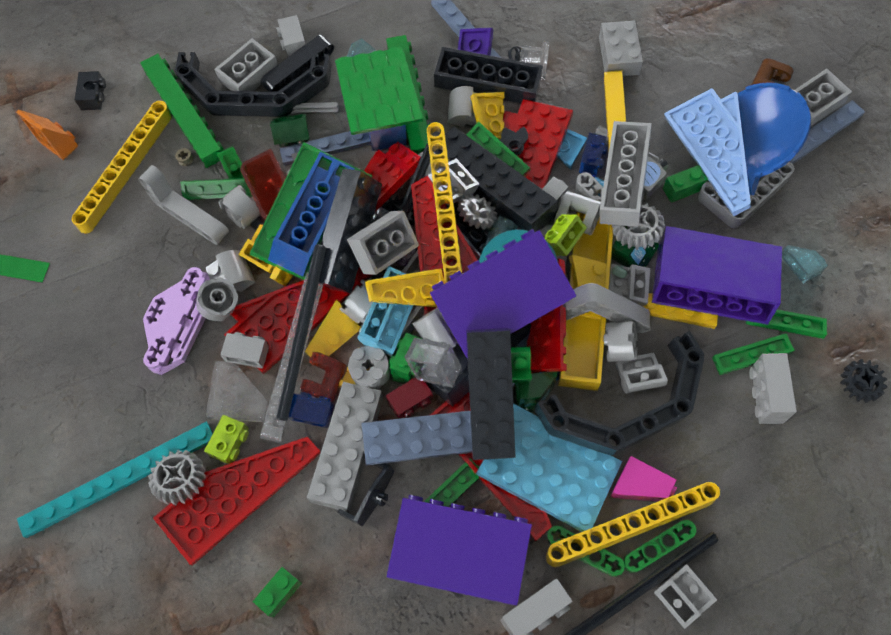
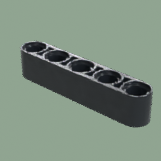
[260,35,335,92]

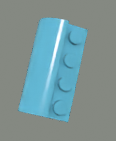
[358,266,413,355]

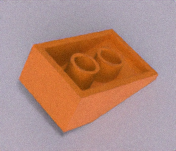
[16,110,78,160]

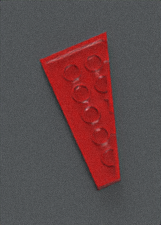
[527,258,567,373]

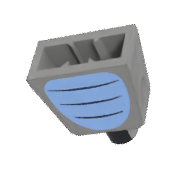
[643,157,669,201]

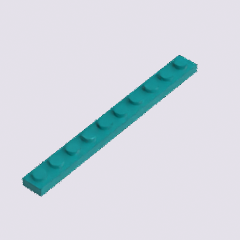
[17,421,213,538]

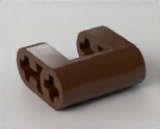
[751,58,794,85]

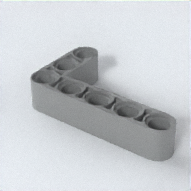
[698,162,795,228]
[139,165,229,245]
[563,283,651,333]

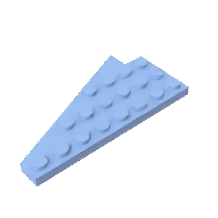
[664,89,751,216]

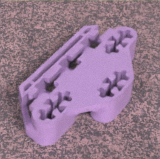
[143,267,215,375]

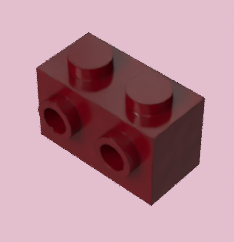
[386,374,433,419]

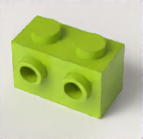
[544,214,587,256]
[204,415,249,464]

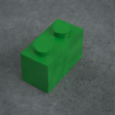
[662,165,708,203]
[252,567,302,618]

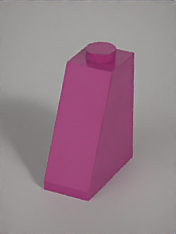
[610,456,677,502]

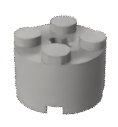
[218,185,262,229]
[196,277,238,321]
[339,279,372,324]
[604,321,638,362]
[348,346,391,390]

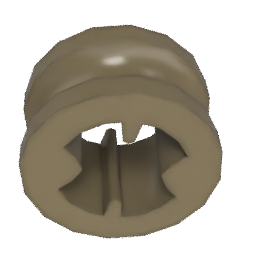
[175,148,193,166]

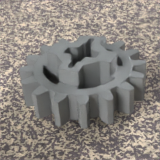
[457,194,497,230]

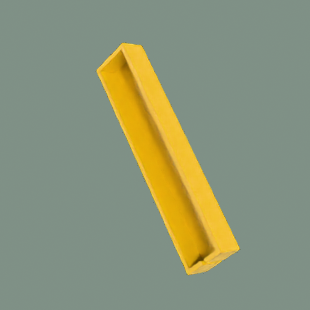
[558,211,613,391]

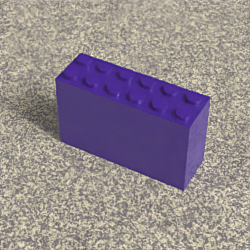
[651,226,782,325]
[430,229,576,358]
[386,495,532,606]

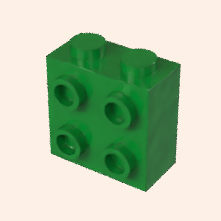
[389,333,428,384]

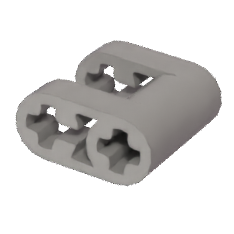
[574,173,603,201]
[555,191,601,235]

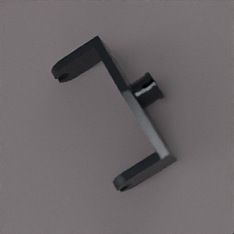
[337,463,395,527]

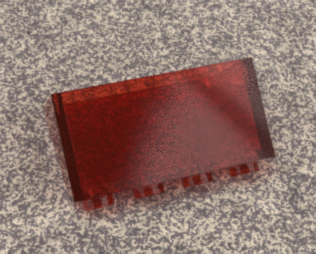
[241,149,287,220]

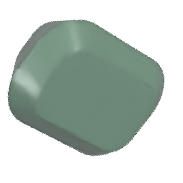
[612,265,627,279]

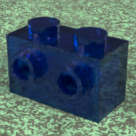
[579,132,608,177]
[289,392,335,428]

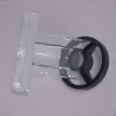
[508,41,550,80]

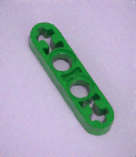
[623,520,696,573]
[547,526,625,577]

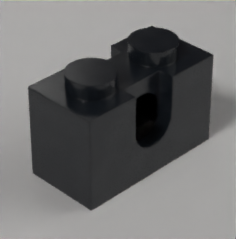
[74,71,106,110]

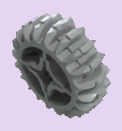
[612,203,665,250]
[148,450,206,505]

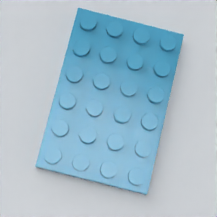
[476,404,622,532]

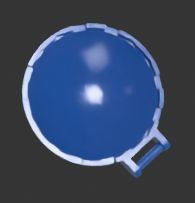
[737,83,811,196]

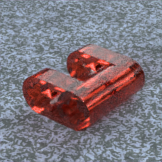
[299,352,346,403]

